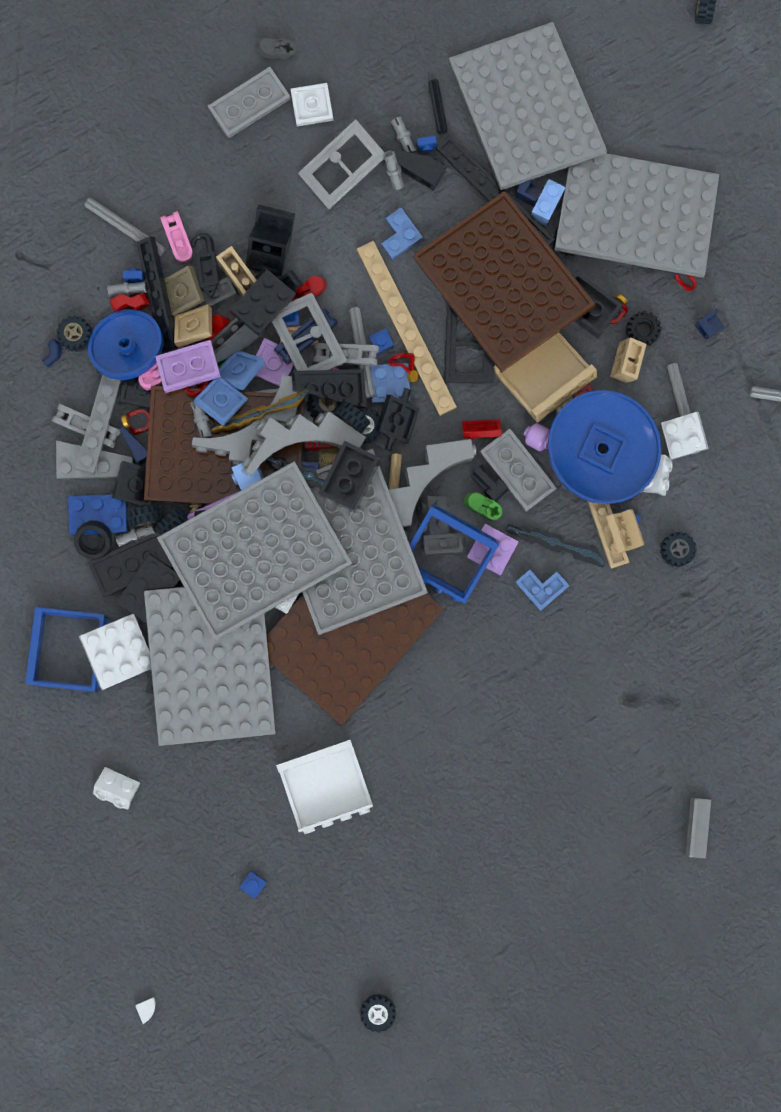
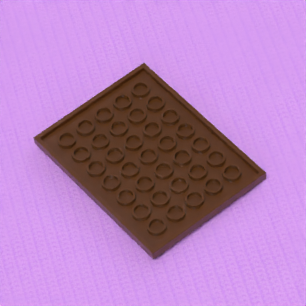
[412,191,595,373]
[144,386,305,504]
[266,594,444,725]

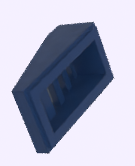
[120,427,147,464]

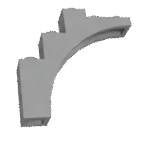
[192,375,299,466]
[241,411,366,476]

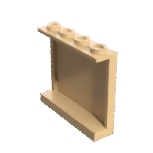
[494,333,597,423]

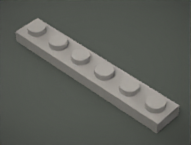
[75,375,122,475]

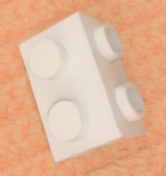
[642,455,673,496]
[93,767,140,810]

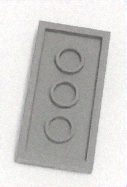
[208,67,291,139]
[480,429,557,512]

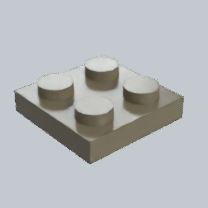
[164,265,205,317]

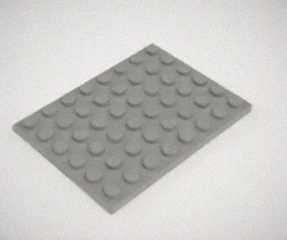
[449,22,607,190]
[554,153,719,278]
[303,449,428,635]
[157,461,352,641]
[144,587,275,746]

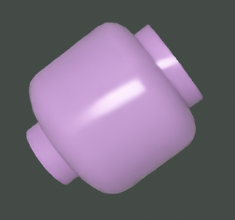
[524,423,550,451]

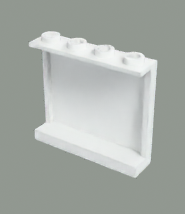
[276,740,373,834]

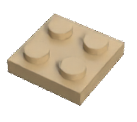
[174,304,212,348]

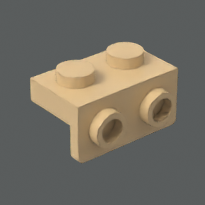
[606,509,644,553]

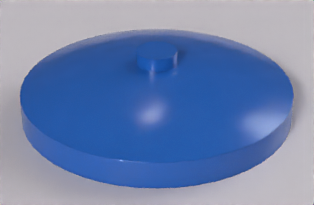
[88,310,164,380]

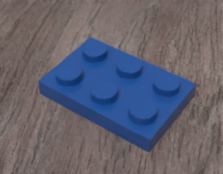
[68,495,128,535]

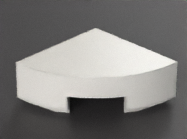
[135,997,156,1024]

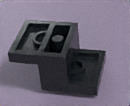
[246,204,295,277]

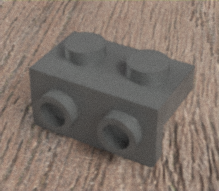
[417,496,450,536]

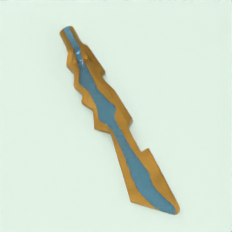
[211,390,308,433]

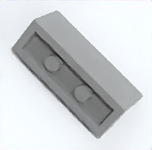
[685,798,711,859]

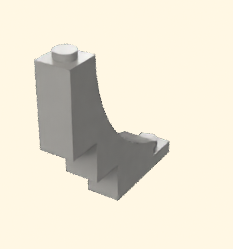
[389,439,476,528]

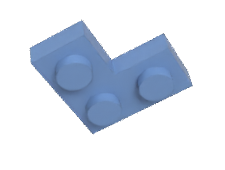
[381,208,423,260]
[515,570,569,611]

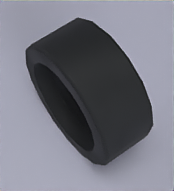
[74,520,112,559]

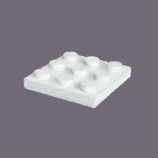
[79,614,151,690]

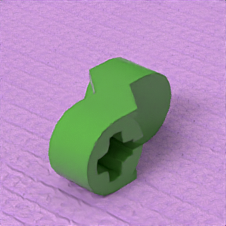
[464,493,502,520]

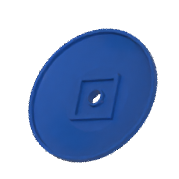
[548,390,661,504]

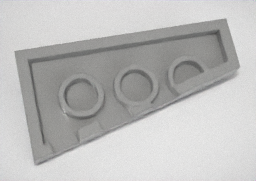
[56,441,134,479]

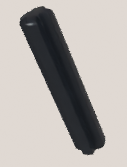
[428,79,447,134]

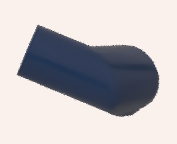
[42,339,61,367]

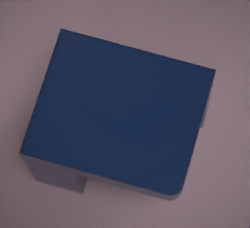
[516,179,543,207]
[695,309,724,340]

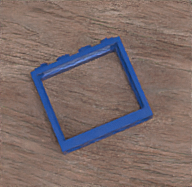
[410,503,500,604]
[25,607,110,692]

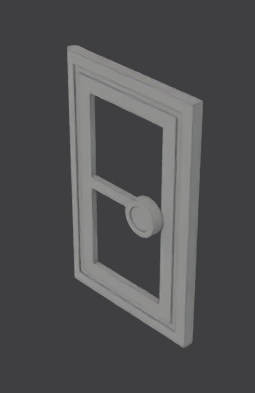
[298,119,385,210]
[272,293,347,371]

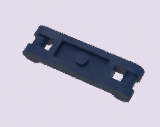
[274,308,338,365]

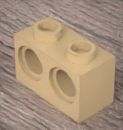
[610,337,646,383]

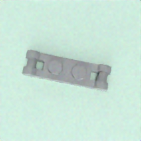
[313,343,379,366]
[51,404,121,448]

